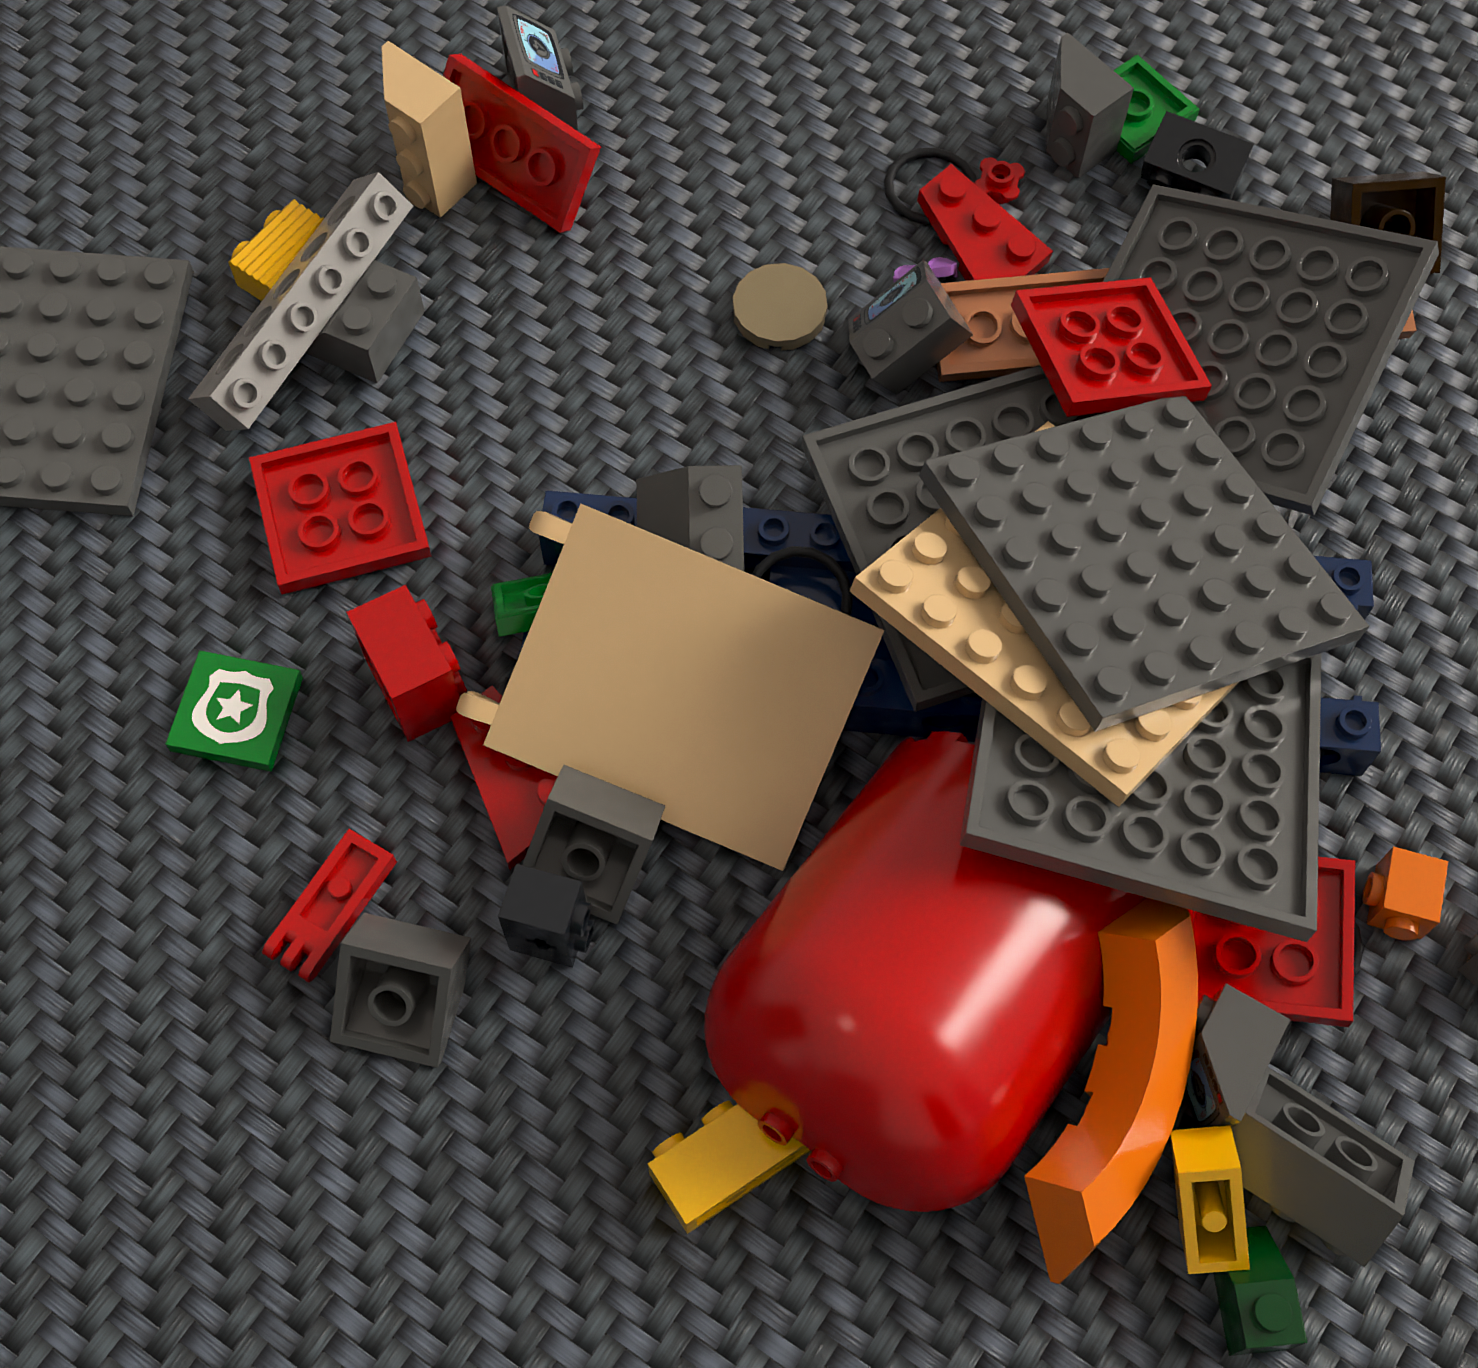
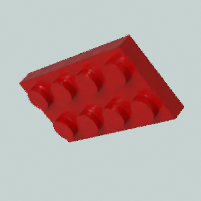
[443,53,601,233]

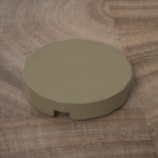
[733,263,828,351]

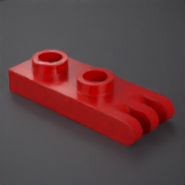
[262,829,397,982]

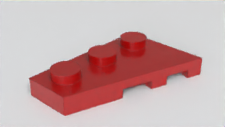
[917,164,1053,281]
[451,685,558,870]

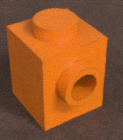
[1362,847,1449,941]

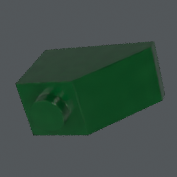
[1213,1226,1308,1356]

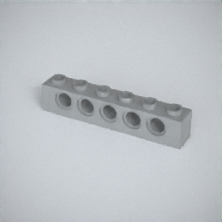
[188,172,413,431]

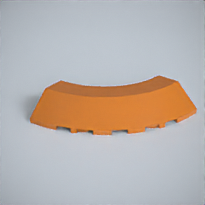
[1024,898,1198,1284]

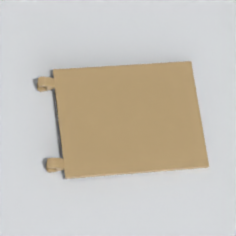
[456,504,885,871]

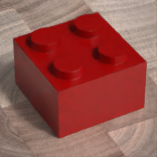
[346,585,467,742]

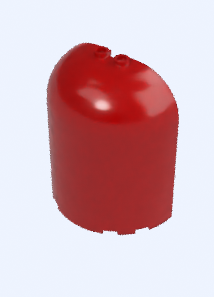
[704,731,1146,1212]

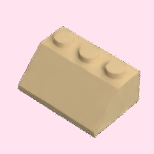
[381,41,477,218]

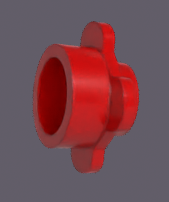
[975,157,1025,204]

